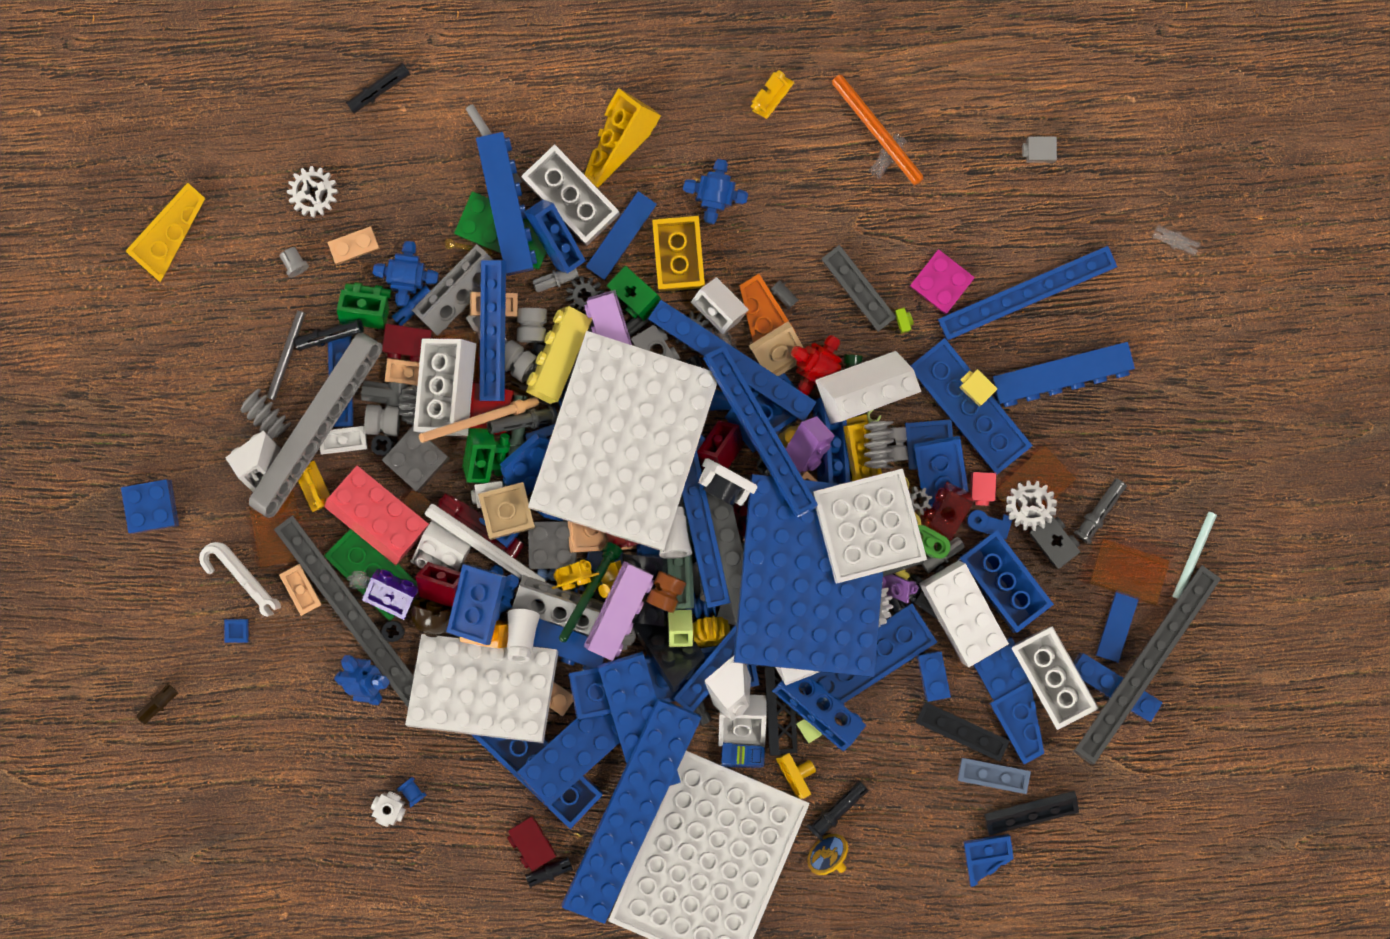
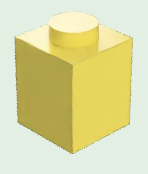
[959,369,997,407]

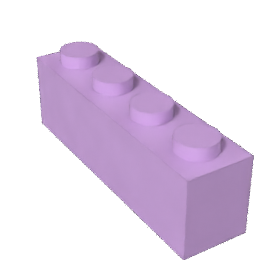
[584,290,633,346]
[584,561,654,661]

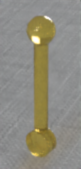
[445,239,492,256]

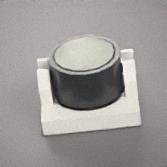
[698,458,757,506]

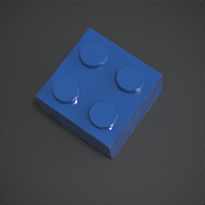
[121,479,179,534]

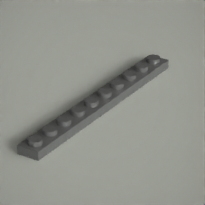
[274,515,414,707]
[1073,565,1221,765]

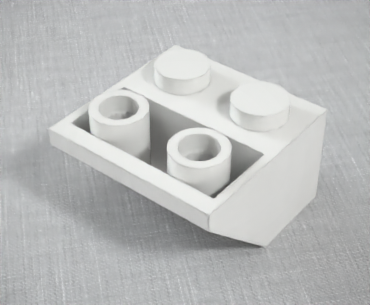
[225,430,281,492]
[411,520,472,571]

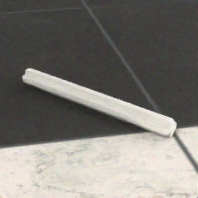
[425,504,545,582]

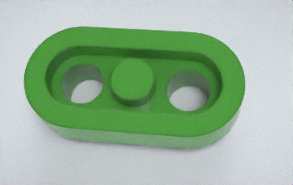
[918,525,950,559]

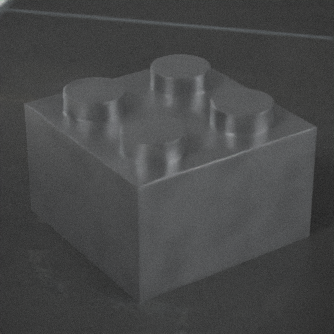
[382,426,450,492]
[528,521,577,569]

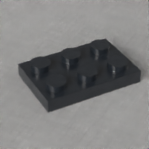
[622,552,668,627]

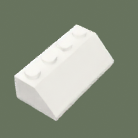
[815,351,921,424]
[1012,626,1099,730]

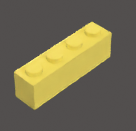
[526,306,592,404]

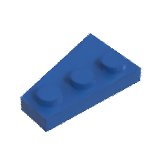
[989,681,1044,764]

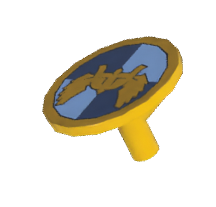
[807,834,848,875]

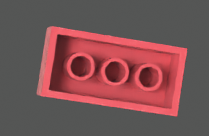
[324,466,429,565]

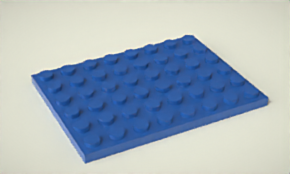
[733,474,883,677]

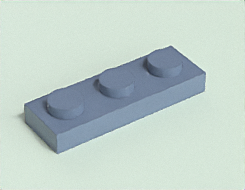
[957,758,1031,794]

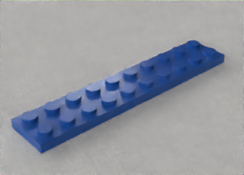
[561,698,701,924]

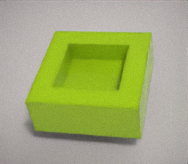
[894,308,914,334]

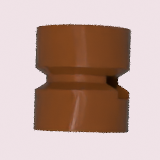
[646,571,687,613]

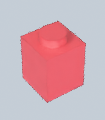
[969,472,996,506]

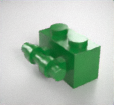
[337,282,392,330]
[462,428,510,483]

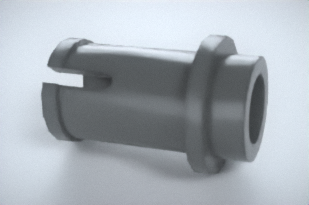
[770,280,799,310]

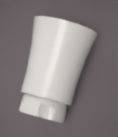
[659,506,692,559]
[507,609,540,663]

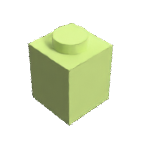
[668,610,693,647]

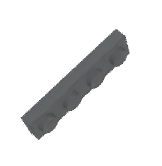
[821,245,897,332]

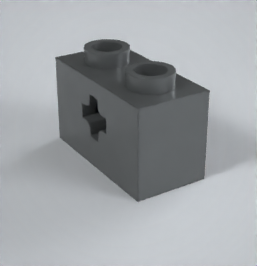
[1028,515,1080,569]

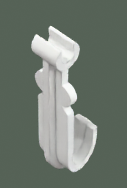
[199,542,281,617]

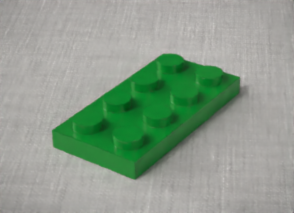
[454,191,547,270]
[324,529,419,621]

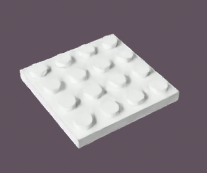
[812,469,927,584]

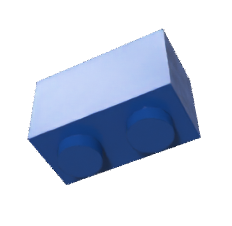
[917,651,951,702]

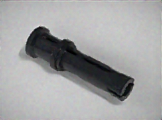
[806,780,869,841]

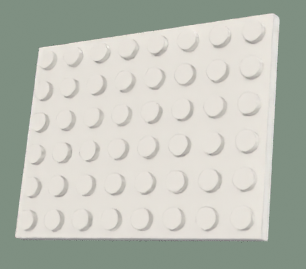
[528,331,717,551]
[608,750,810,939]

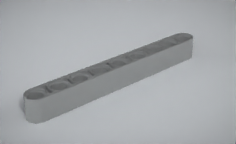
[249,333,382,518]

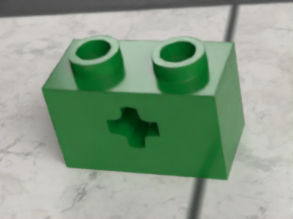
[607,265,662,321]

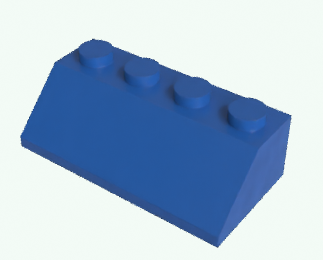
[957,530,1054,633]

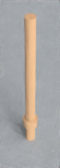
[419,397,539,443]

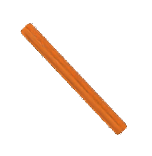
[832,74,923,185]

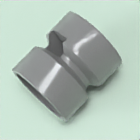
[517,308,547,343]
[505,340,537,383]
[364,404,401,436]
[887,427,909,462]

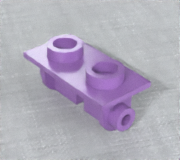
[882,574,918,603]

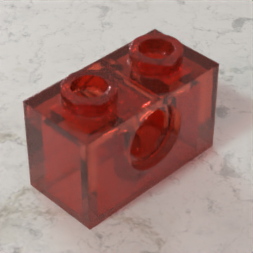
[924,482,974,540]

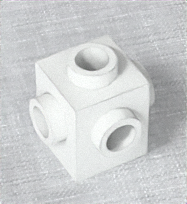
[371,791,406,827]

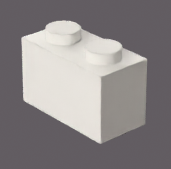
[691,277,749,334]

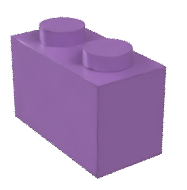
[786,416,835,473]

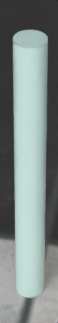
[1172,511,1217,599]

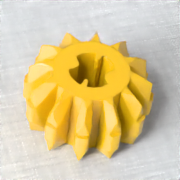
[692,616,730,648]

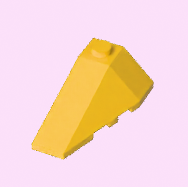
[584,88,661,188]

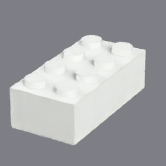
[521,145,620,246]
[413,339,476,436]
[919,560,1009,667]

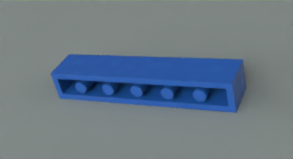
[476,132,537,276]
[991,342,1135,408]

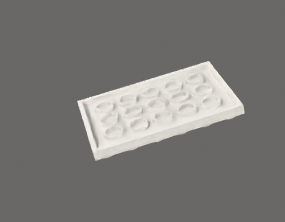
[405,634,558,743]

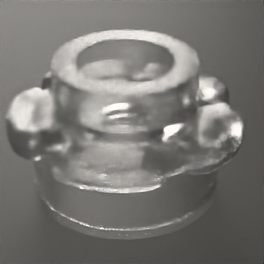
[347,571,371,589]

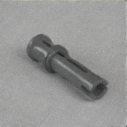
[487,405,558,434]
[1073,478,1127,545]

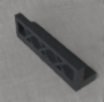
[764,666,798,756]

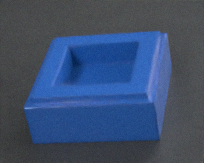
[224,619,249,643]

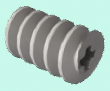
[240,388,291,439]
[864,421,894,468]

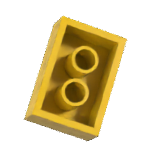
[652,216,705,292]

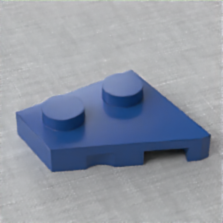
[963,834,1014,887]

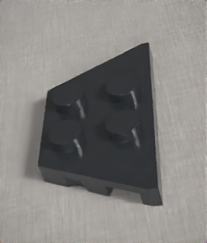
[633,623,705,692]

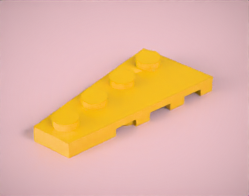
[126,183,206,282]

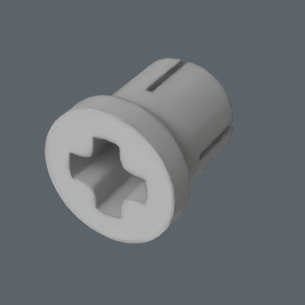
[279,247,309,278]

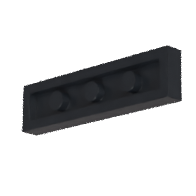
[915,701,1010,762]
[984,791,1079,836]

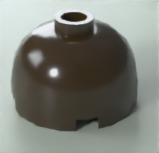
[411,597,452,637]

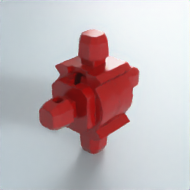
[791,335,842,396]

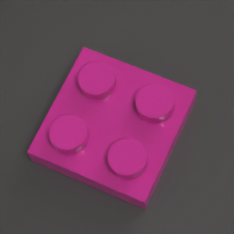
[910,249,975,315]

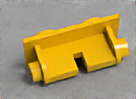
[750,70,795,119]
[298,460,330,512]
[551,560,599,591]

